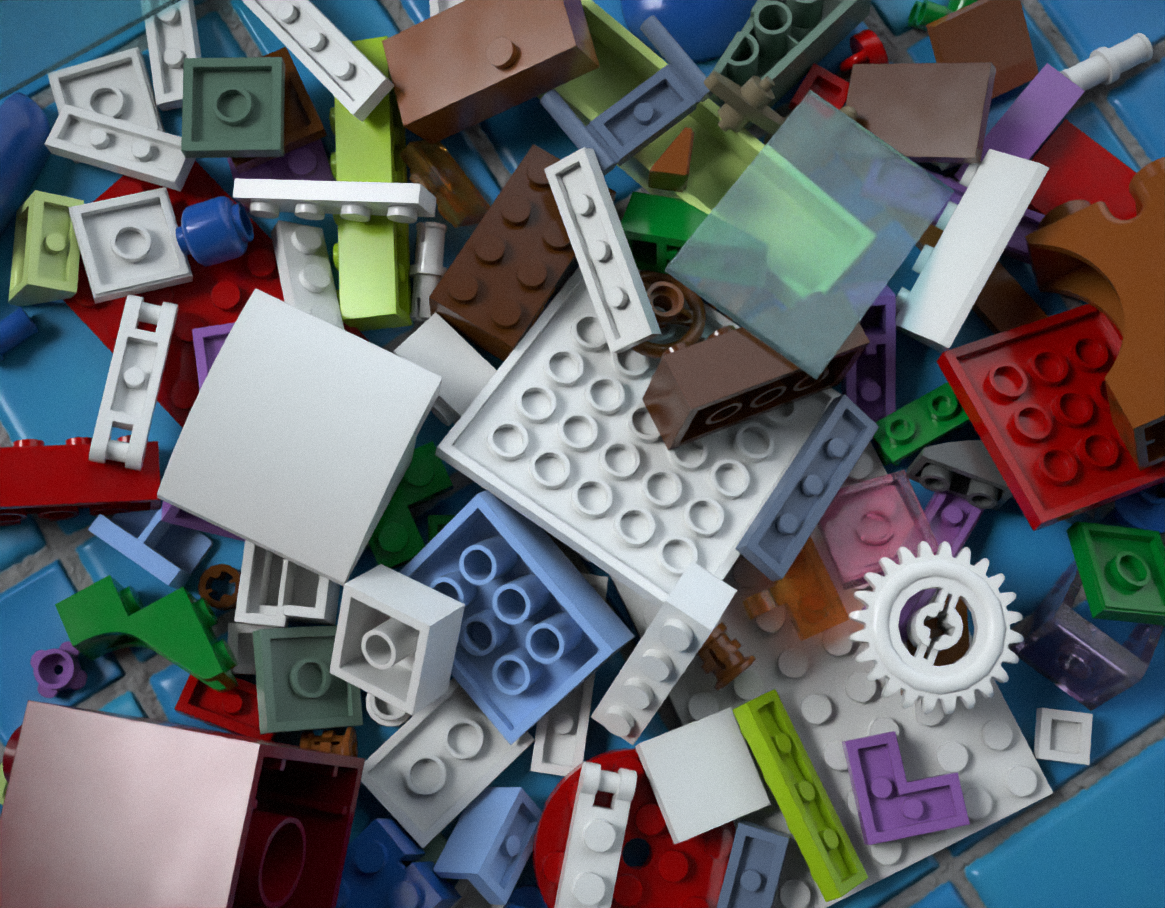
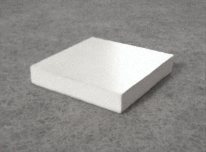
[47,47,165,164]
[68,187,193,304]
[635,707,771,844]

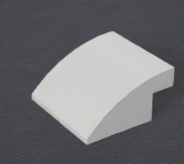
[157,288,443,586]

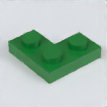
[368,441,454,569]

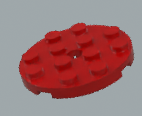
[533,748,736,908]

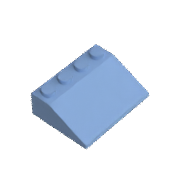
[399,490,635,745]

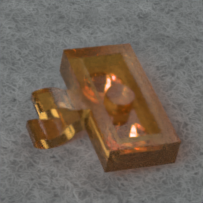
[399,140,490,228]
[742,536,849,641]

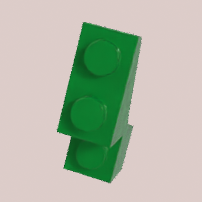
[55,575,239,693]

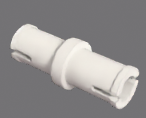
[1060,33,1153,91]
[409,222,447,322]

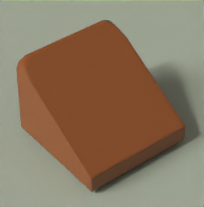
[648,127,695,193]

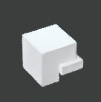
[234,540,340,628]

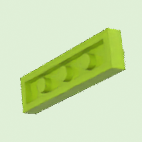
[732,689,869,902]

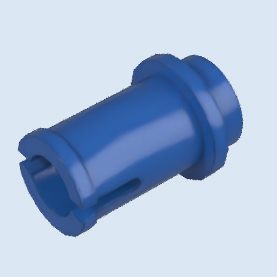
[0,306,39,362]

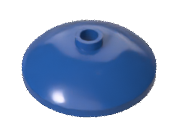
[621,0,757,64]

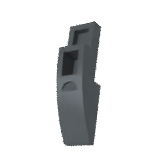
[905,440,1116,524]

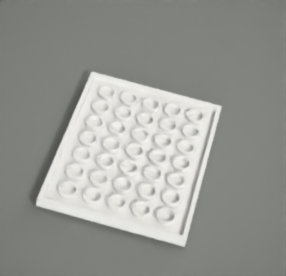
[609,442,1053,908]

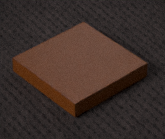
[926,0,1039,99]

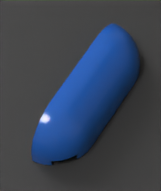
[0,92,51,237]

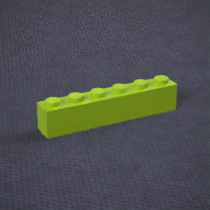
[329,36,412,331]

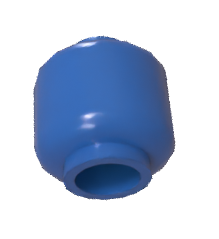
[176,196,254,267]

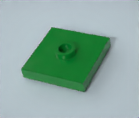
[1066,521,1165,625]

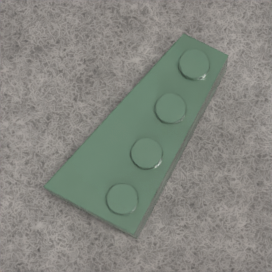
[709,0,871,130]

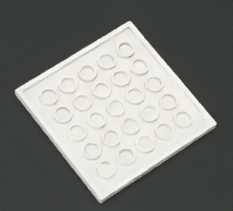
[435,267,842,609]

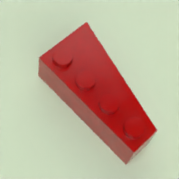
[0,435,161,527]

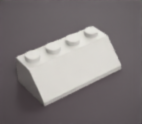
[896,149,1049,354]

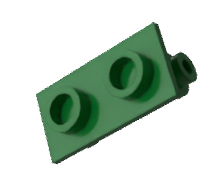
[872,382,970,466]

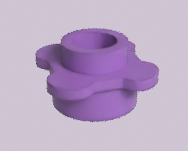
[30,641,88,698]

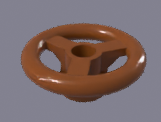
[631,270,706,359]

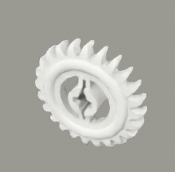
[848,541,1024,715]

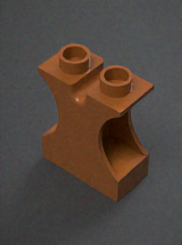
[1025,157,1165,471]

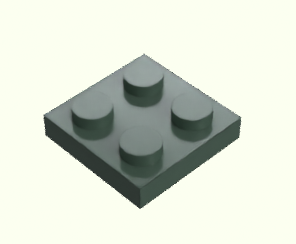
[181,57,285,158]
[253,625,363,735]

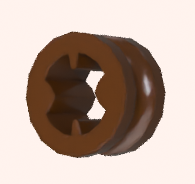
[198,564,241,611]

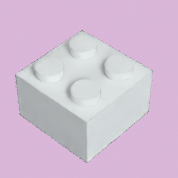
[329,564,465,716]

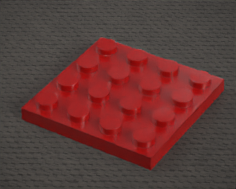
[936,304,1165,531]

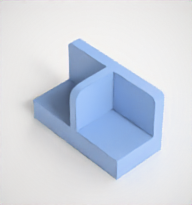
[88,506,213,590]
[433,787,543,905]

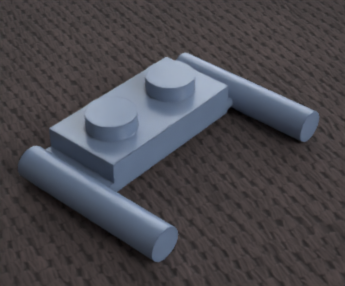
[540,15,713,176]

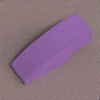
[954,63,1085,181]

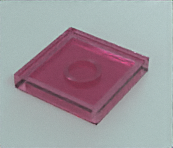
[817,469,939,590]

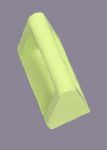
[8,190,84,306]

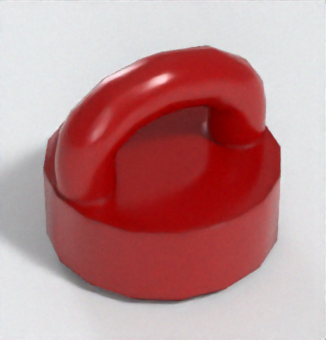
[839,29,889,73]

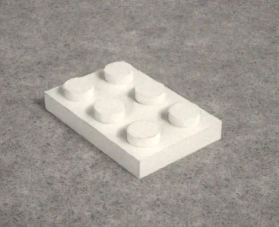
[361,678,535,848]

